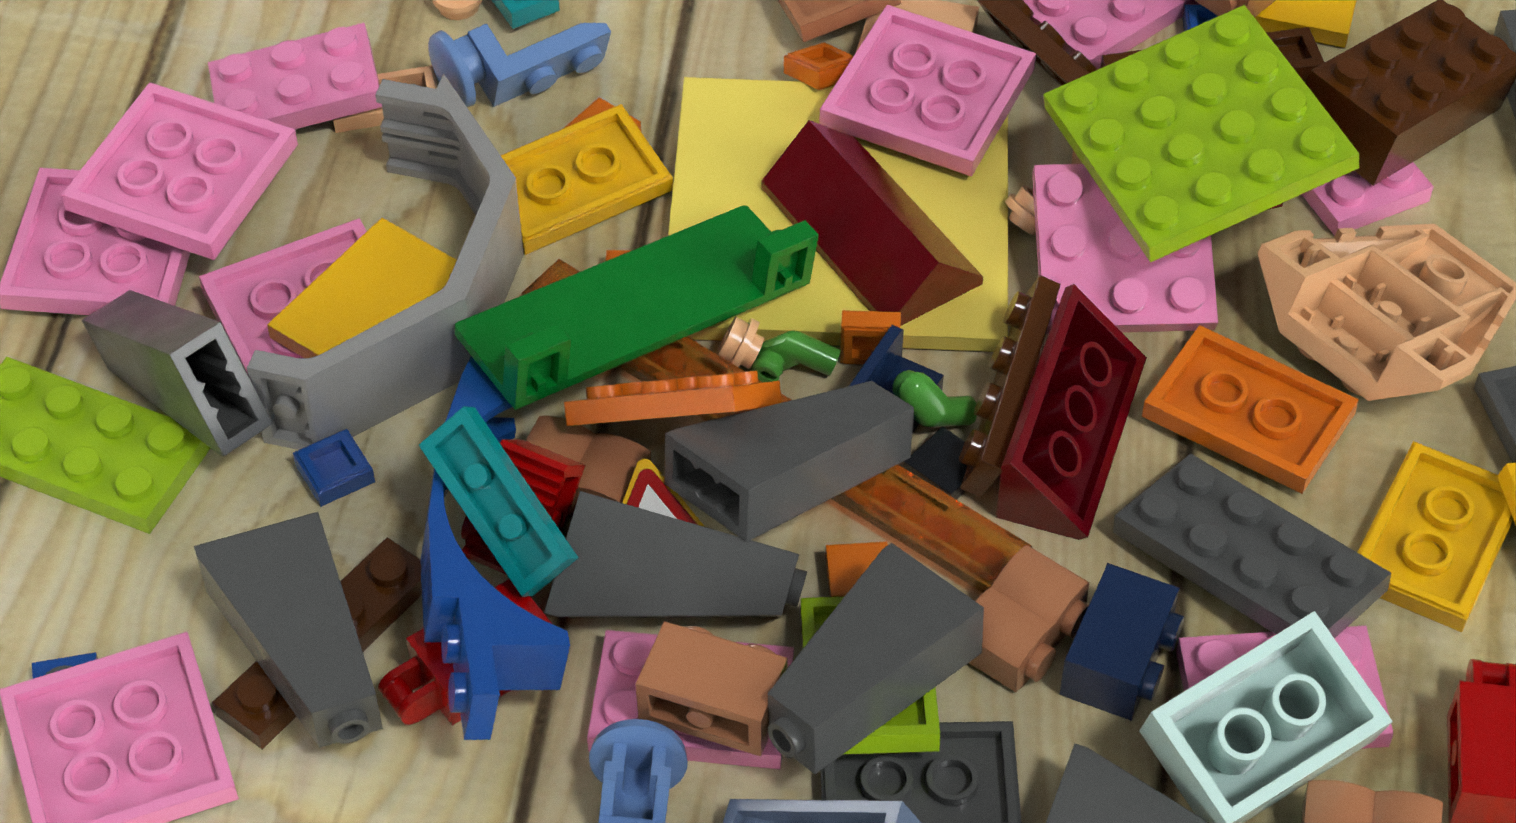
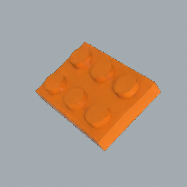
[1142,325,1359,494]
[564,371,782,426]

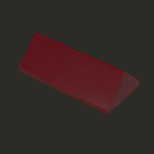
[761,120,983,326]
[996,284,1147,540]

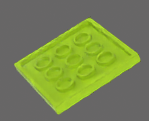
[1043,5,1359,263]

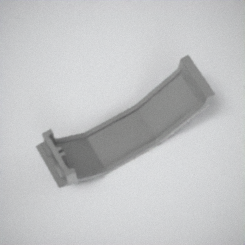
[247,73,524,450]

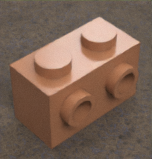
[636,621,788,756]

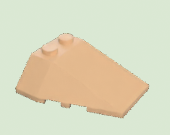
[1257,224,1516,401]

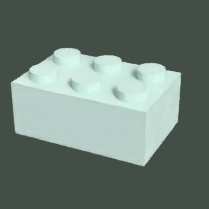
[1139,611,1393,823]

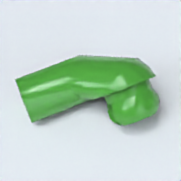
[751,330,841,382]
[892,370,977,427]

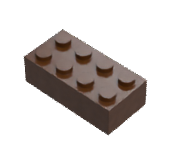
[1305,0,1516,186]

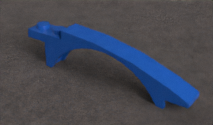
[420,356,570,740]

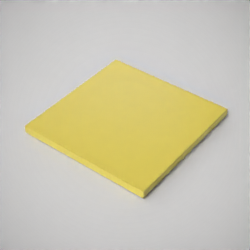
[668,77,1008,352]

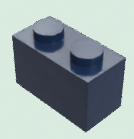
[1059,563,1184,721]

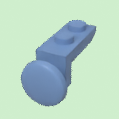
[428,23,611,107]
[589,719,688,823]

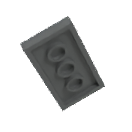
[1113,454,1391,639]

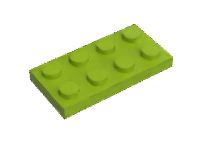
[0,357,211,534]

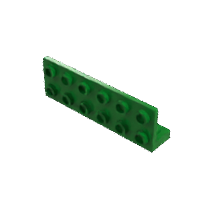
[454,205,819,410]

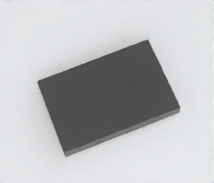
[820,721,1022,823]

